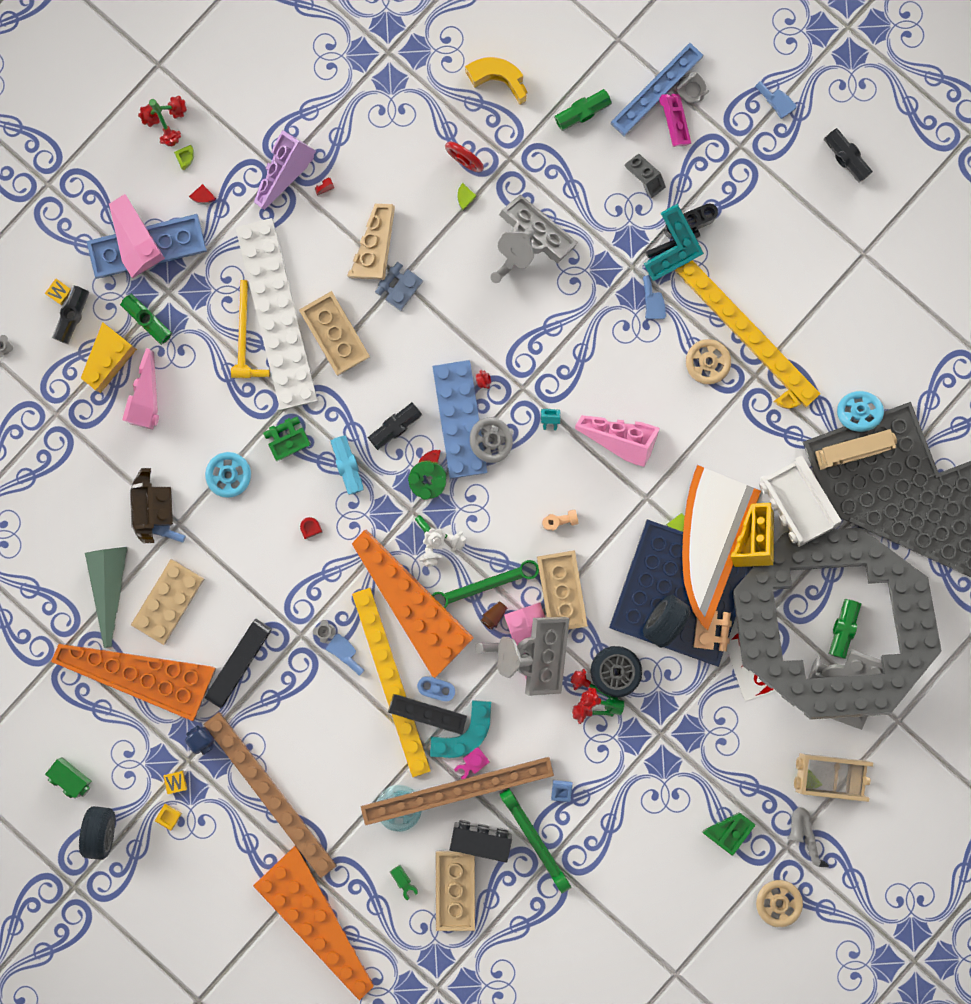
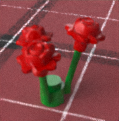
[570,669,625,724]

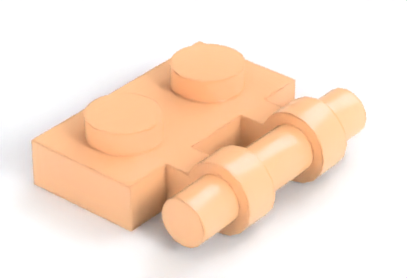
[693,611,732,652]

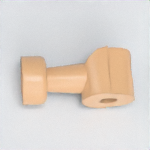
[542,509,579,531]

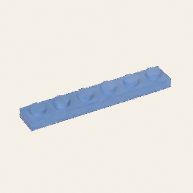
[611,43,703,136]

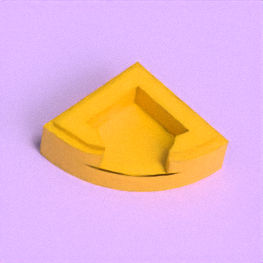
[773,389,801,409]

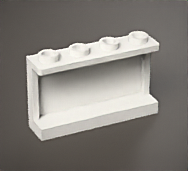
[759,456,841,547]

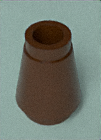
[480,601,508,630]

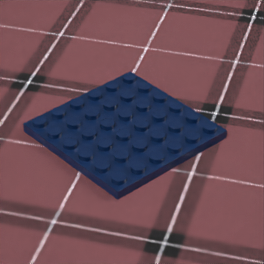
[609,519,753,667]

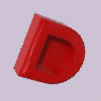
[300,517,323,539]

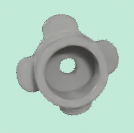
[0,335,13,357]
[313,620,336,643]

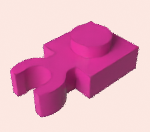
[454,747,490,779]

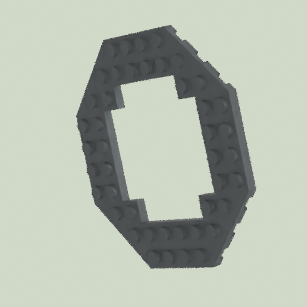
[733,528,942,720]

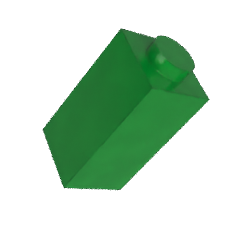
[45,757,92,799]

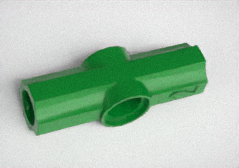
[554,89,612,131]
[120,293,173,345]
[828,599,862,659]

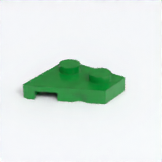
[702,812,755,856]

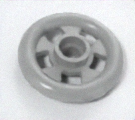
[470,418,513,463]

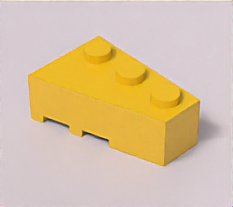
[81,322,137,393]
[731,503,774,567]

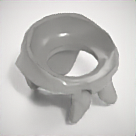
[677,71,709,104]

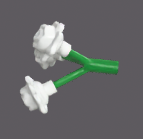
[415,515,466,567]

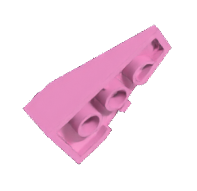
[109,194,165,278]
[122,348,159,430]
[575,415,660,467]
[504,602,545,679]

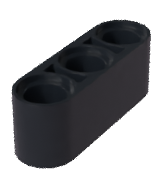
[664,203,718,239]

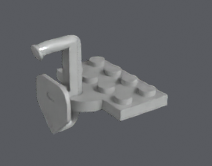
[490,194,578,283]
[475,617,570,696]
[808,649,883,730]

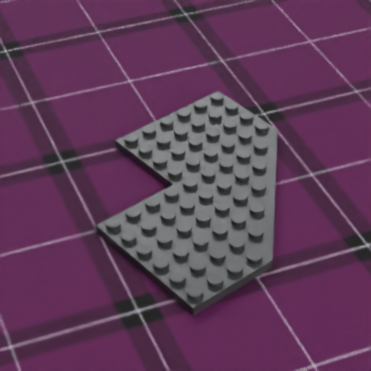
[802,402,971,577]

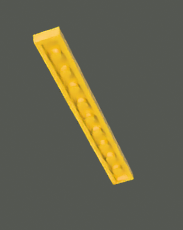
[675,260,820,408]
[352,588,431,777]

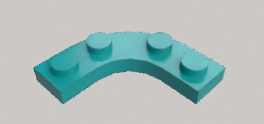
[430,700,491,758]

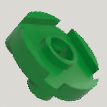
[408,460,447,500]

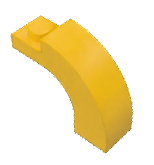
[465,57,528,105]

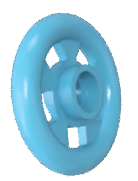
[837,391,884,432]
[205,452,251,498]

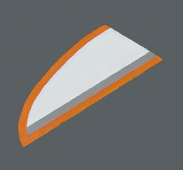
[682,465,761,630]

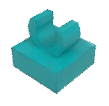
[541,409,561,430]

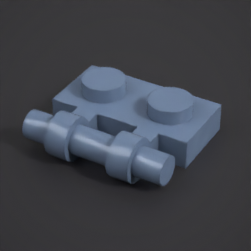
[375,261,423,312]

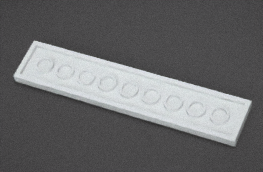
[235,218,318,411]

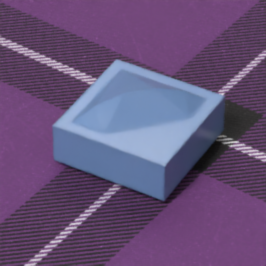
[551,780,572,802]

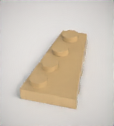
[347,204,395,280]

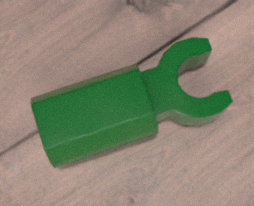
[390,865,418,900]

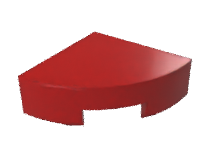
[315,177,334,196]
[189,184,216,203]
[418,450,441,463]

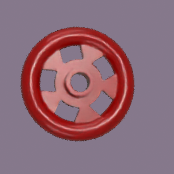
[445,141,484,172]

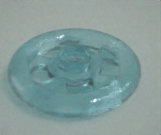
[377,785,422,832]

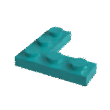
[644,203,704,281]

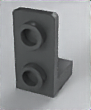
[625,154,666,199]

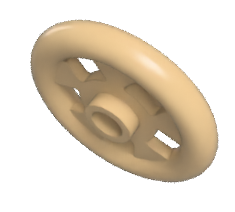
[686,339,731,384]
[756,880,803,927]

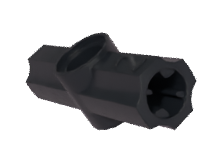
[823,128,873,183]
[52,285,90,344]
[367,402,422,450]

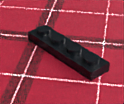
[388,694,467,734]

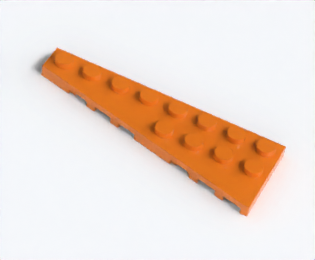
[352,529,474,678]
[51,644,216,721]
[253,845,374,1001]

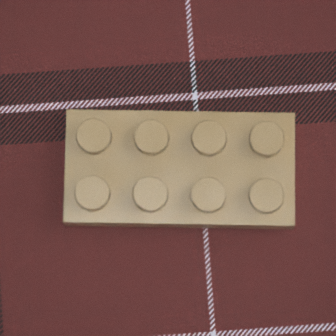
[299,291,370,376]
[537,550,588,630]
[131,559,204,645]
[436,851,475,931]

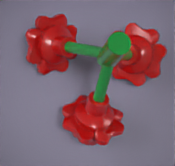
[138,96,187,147]

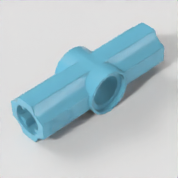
[330,435,364,495]

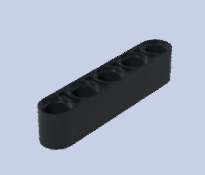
[205,619,272,709]

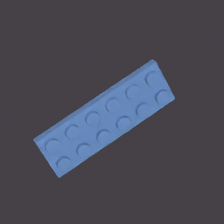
[86,214,207,279]
[432,360,488,479]

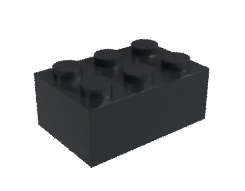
[449,820,512,863]

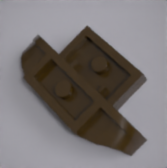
[130,468,173,543]

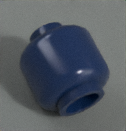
[185,725,214,755]

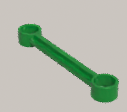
[432,560,539,608]
[499,788,572,894]

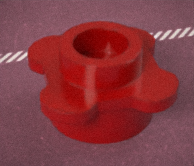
[476,370,491,389]

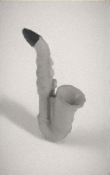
[787,807,829,867]

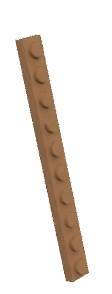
[203,712,337,878]
[360,757,554,826]

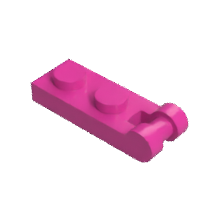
[659,94,691,147]

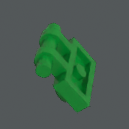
[263,416,311,462]

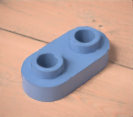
[417,676,455,701]

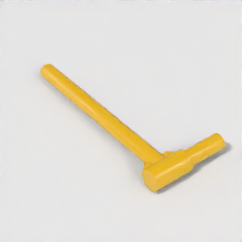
[231,280,270,378]

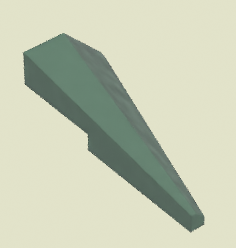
[85,547,127,648]

